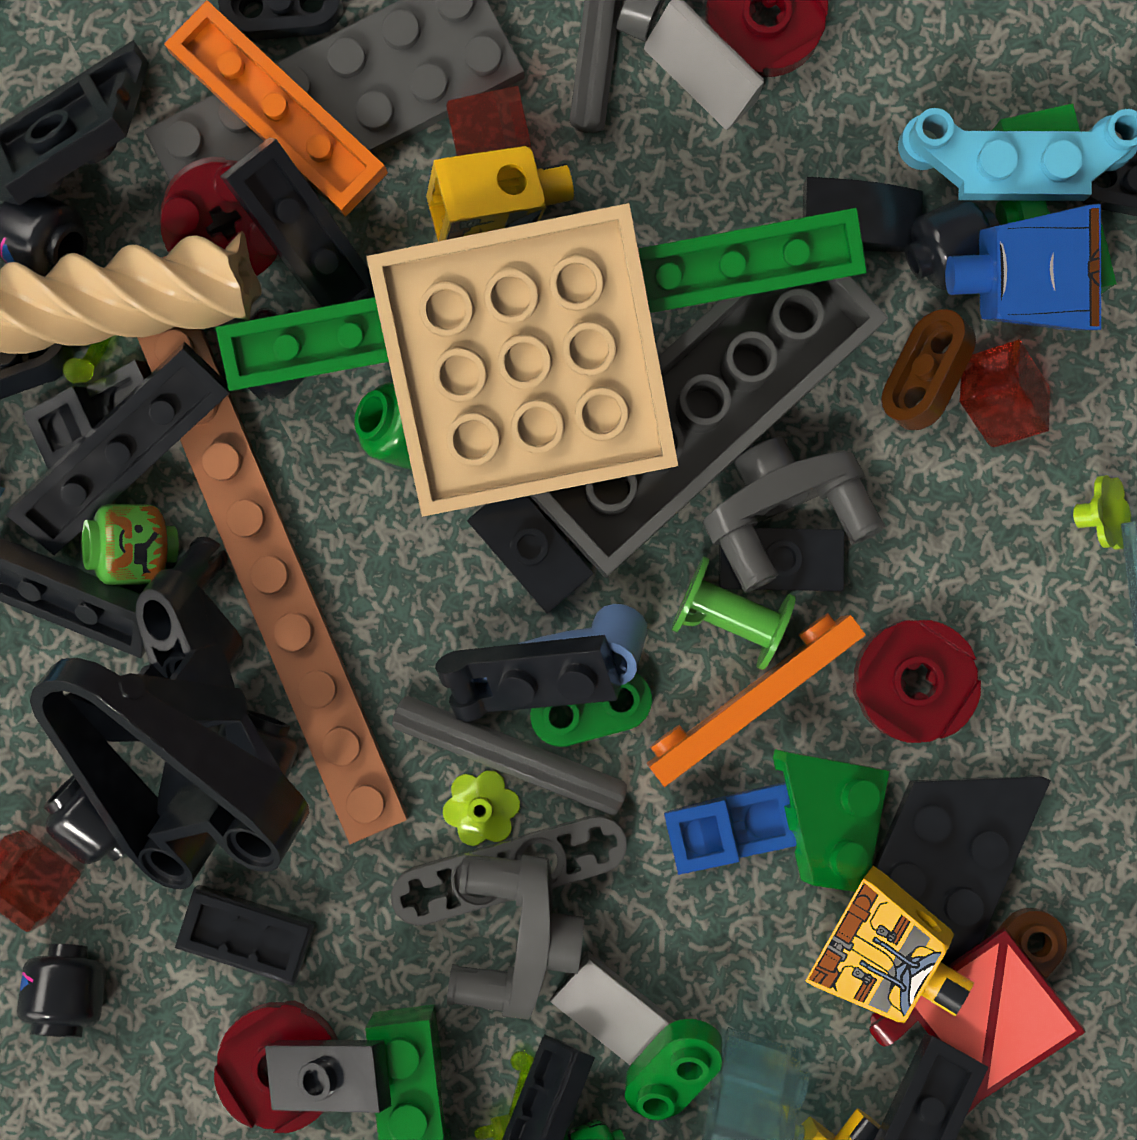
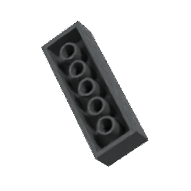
[529,276,888,578]

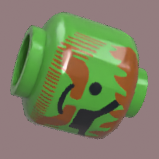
[82,504,179,585]

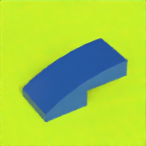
[664,782,796,875]

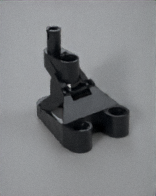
[30,536,310,889]

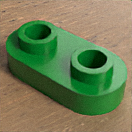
[530,673,652,747]
[625,1019,723,1120]

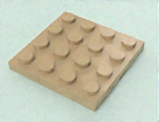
[366,203,678,517]

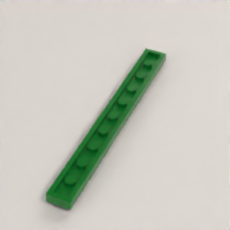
[215,208,867,391]

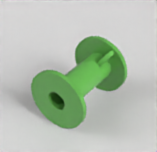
[671,556,796,670]

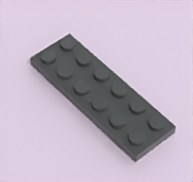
[144,0,525,234]

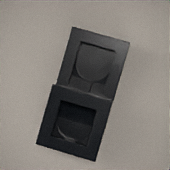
[803,177,923,252]
[23,360,152,469]

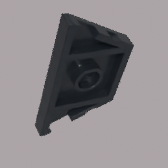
[0,40,149,205]
[873,775,1051,966]

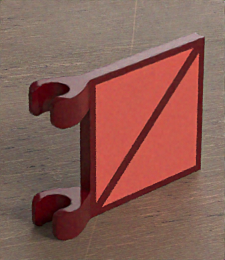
[869,927,1086,1116]

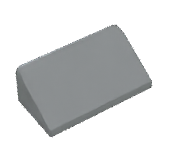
[644,0,764,130]
[550,951,676,1065]

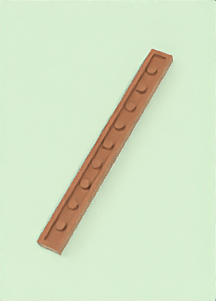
[137,256,409,844]

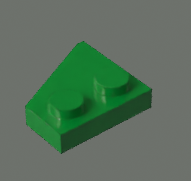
[773,749,890,892]

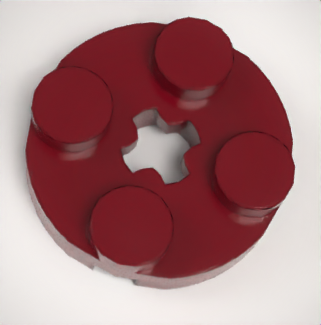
[705,0,828,77]
[160,157,278,276]
[853,620,981,743]
[214,1001,338,1133]

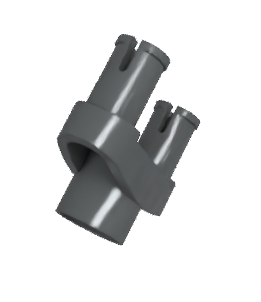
[702,437,886,593]
[447,853,585,1020]

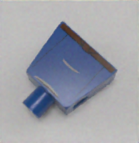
[945,204,1101,330]

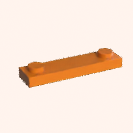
[164,0,388,217]
[647,613,866,787]

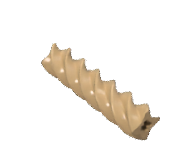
[0,231,262,354]

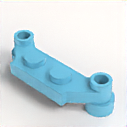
[898,108,1137,201]

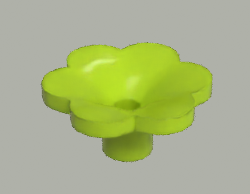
[1073,475,1131,550]
[443,770,520,846]

